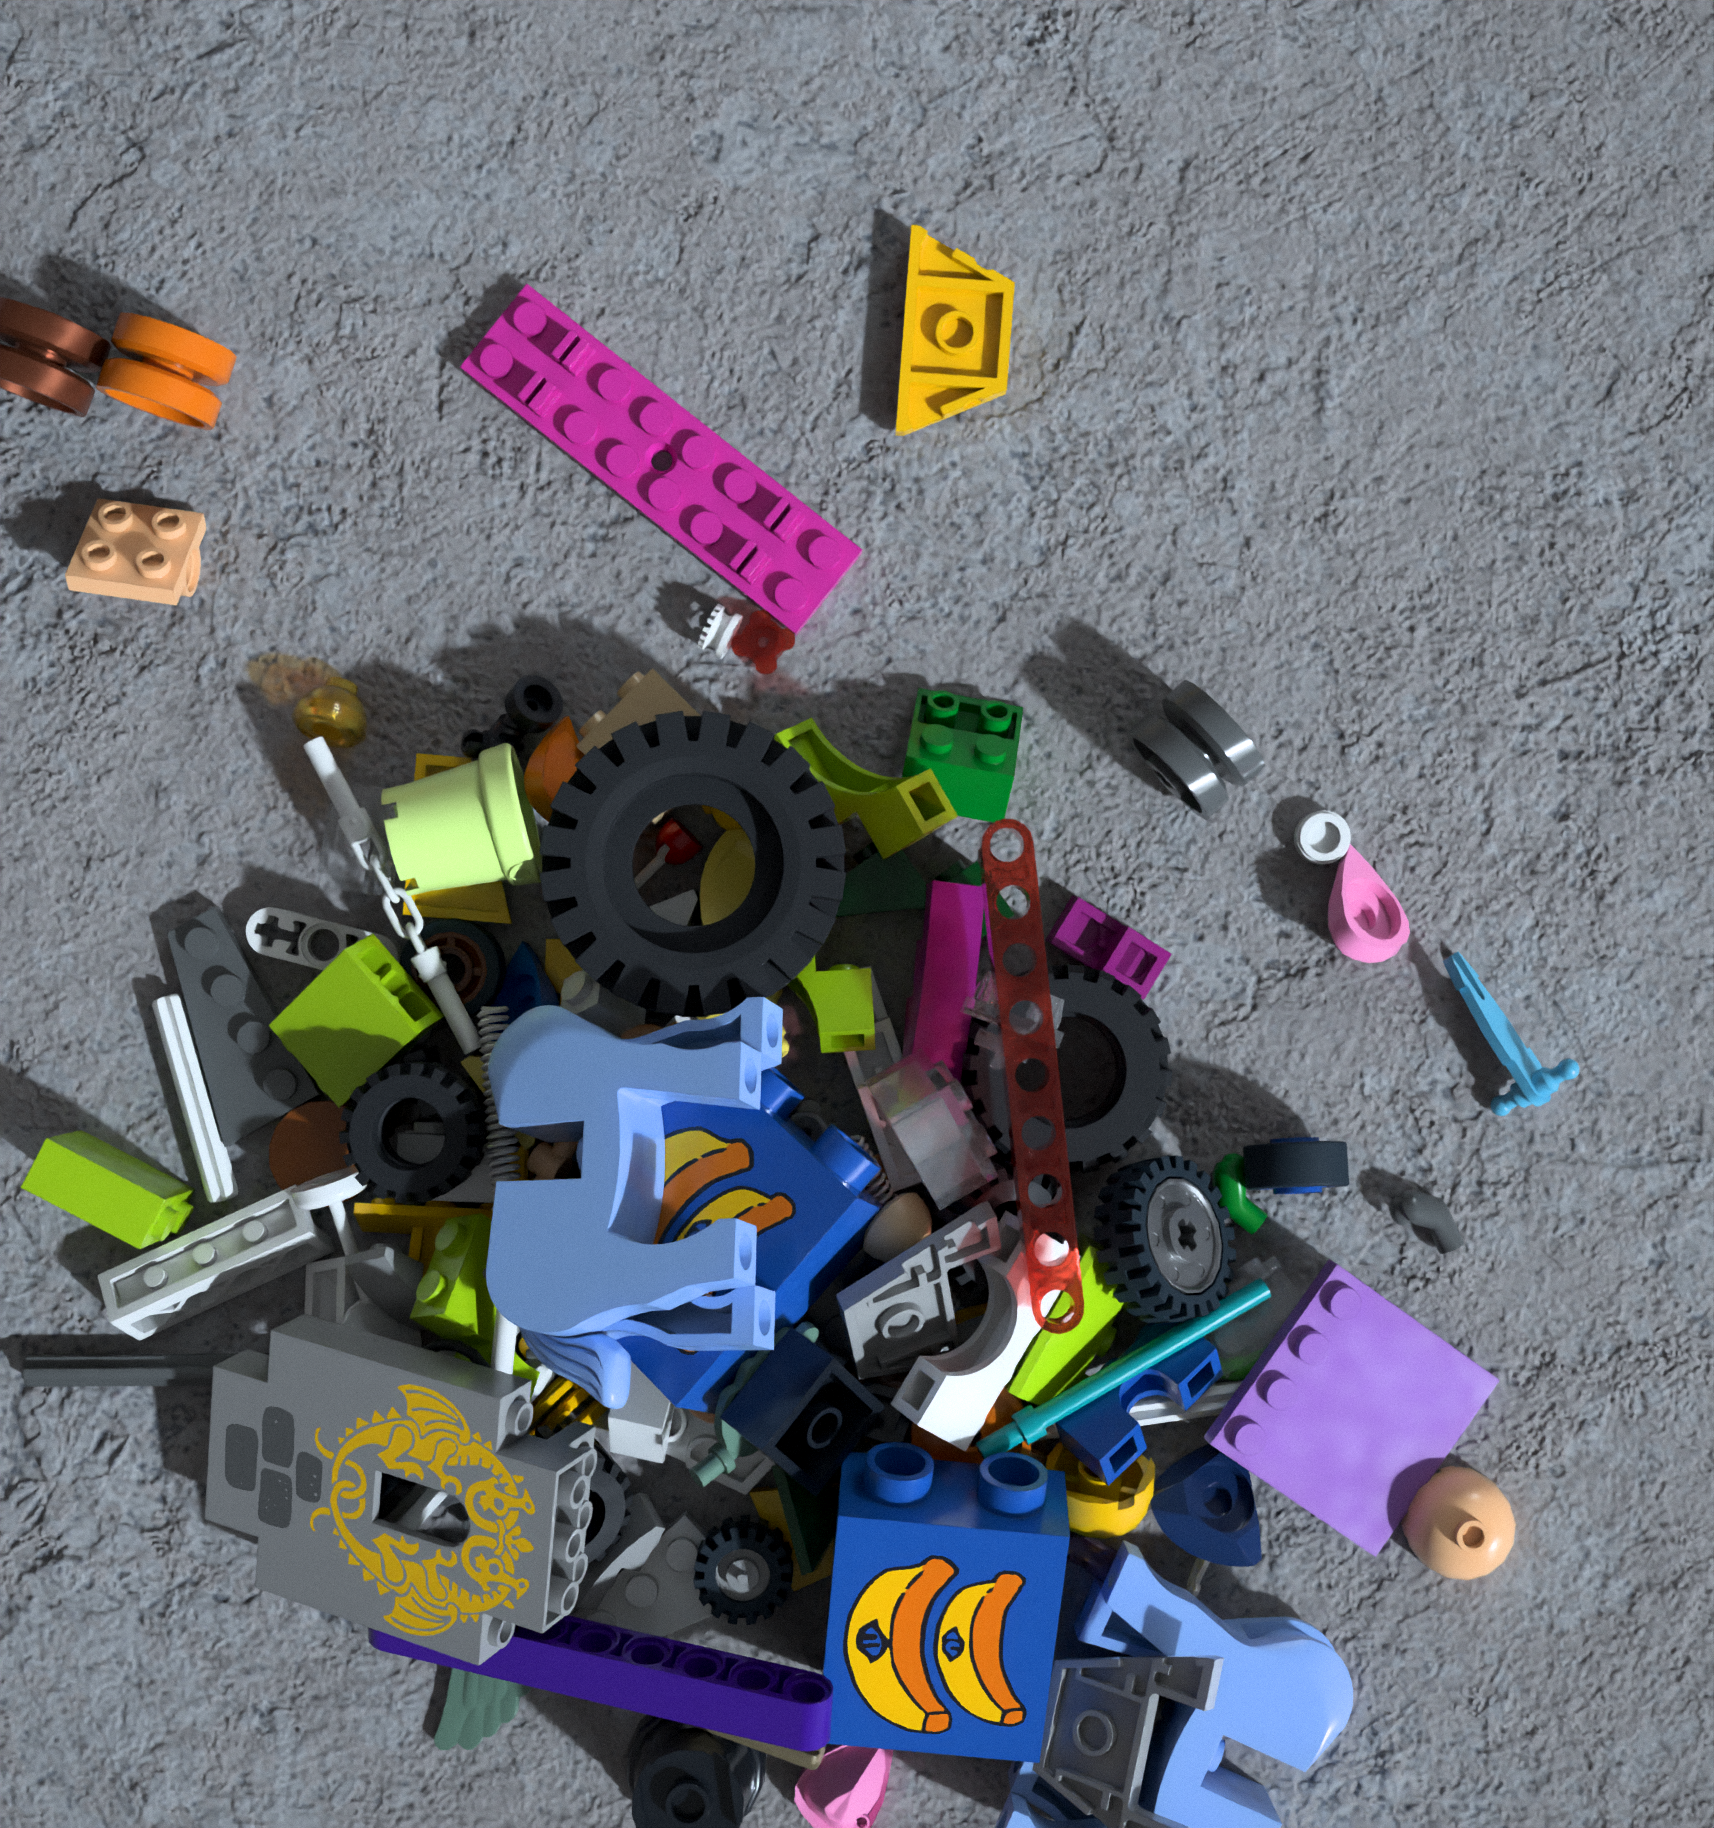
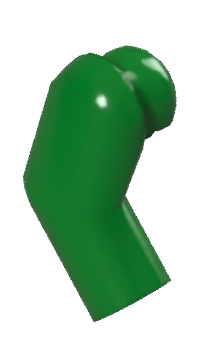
[1212,1153,1268,1235]

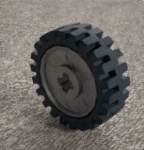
[1094,1155,1236,1324]

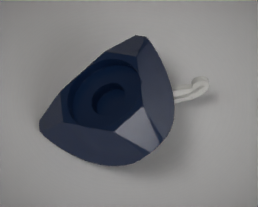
[1150,1444,1262,1597]

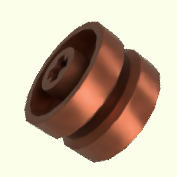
[0,297,112,417]

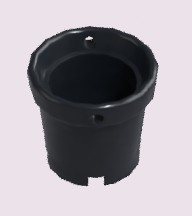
[626,1714,766,1828]

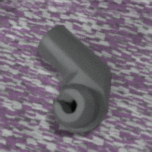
[1389,1190,1464,1254]

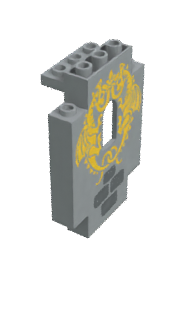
[205,1314,597,1666]

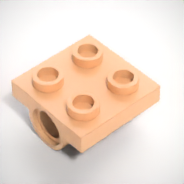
[65,498,206,605]

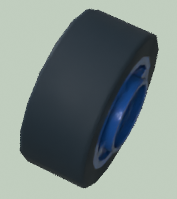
[1243,1137,1349,1194]

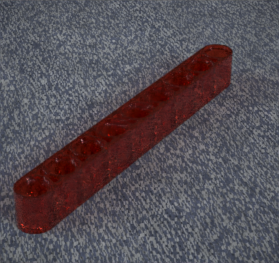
[978,819,1084,1334]

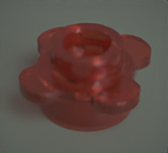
[731,610,795,675]

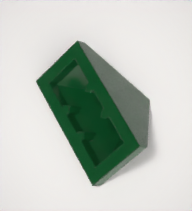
[771,1465,839,1575]

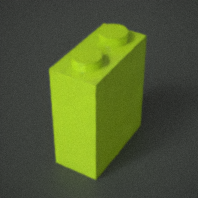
[268,934,444,1108]
[20,1130,195,1249]

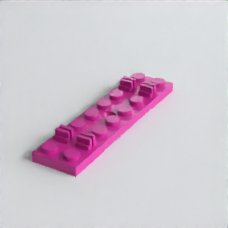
[460,284,862,636]

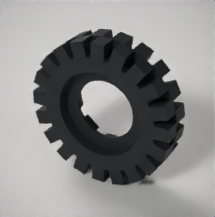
[539,711,846,1017]

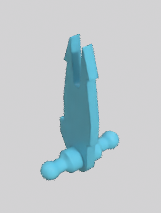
[1443,951,1580,1116]

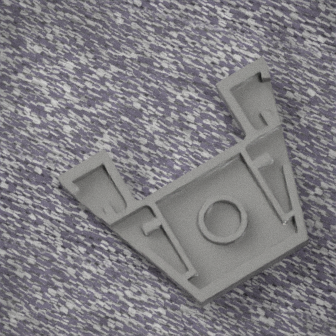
[836,1201,1001,1379]
[1032,1655,1224,1828]

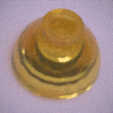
[291,677,367,748]

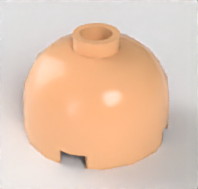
[1401,1466,1516,1580]

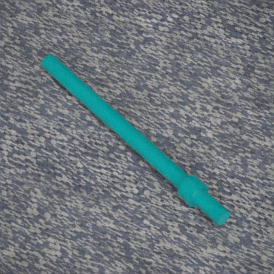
[975,1278,1271,1459]

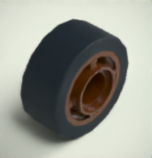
[399,918,506,1021]

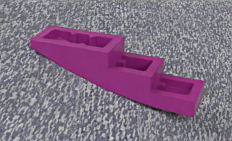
[899,880,985,1112]

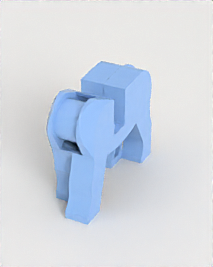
[486,997,783,1409]
[994,1540,1353,1828]

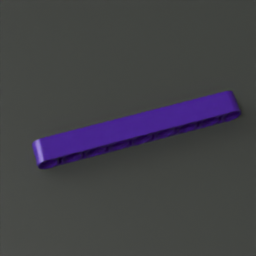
[368,1615,833,1752]

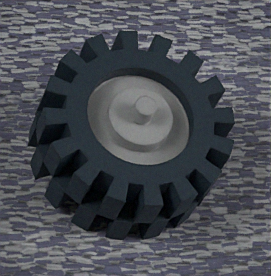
[693,1515,793,1625]

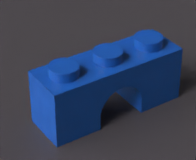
[1054,1321,1224,1486]

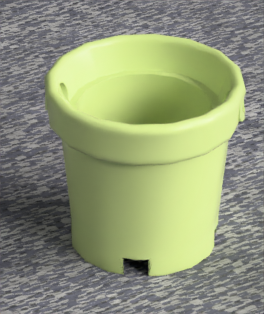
[381,743,542,896]

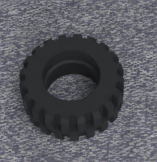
[961,964,1172,1175]

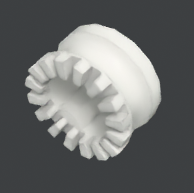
[697,604,743,659]

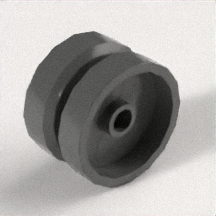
[1126,680,1265,820]

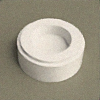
[1294,810,1351,865]

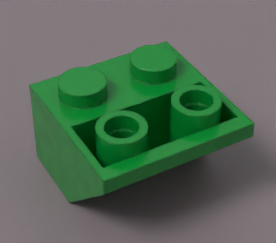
[902,688,1023,824]

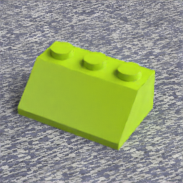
[1006,1232,1128,1406]

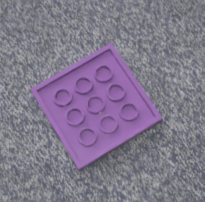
[1203,1259,1500,1557]

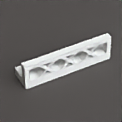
[97,1184,335,1341]

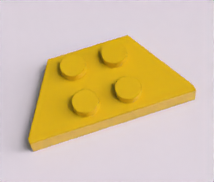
[895,225,1015,436]

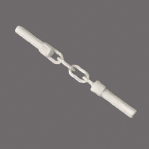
[303,736,483,1055]

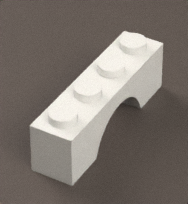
[891,1211,1081,1451]

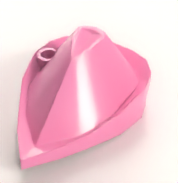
[1328,844,1410,963]
[794,1744,893,1828]

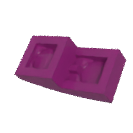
[1045,895,1172,1000]

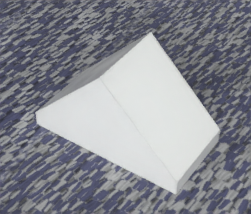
[608,1361,675,1464]

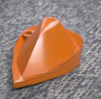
[524,716,585,822]

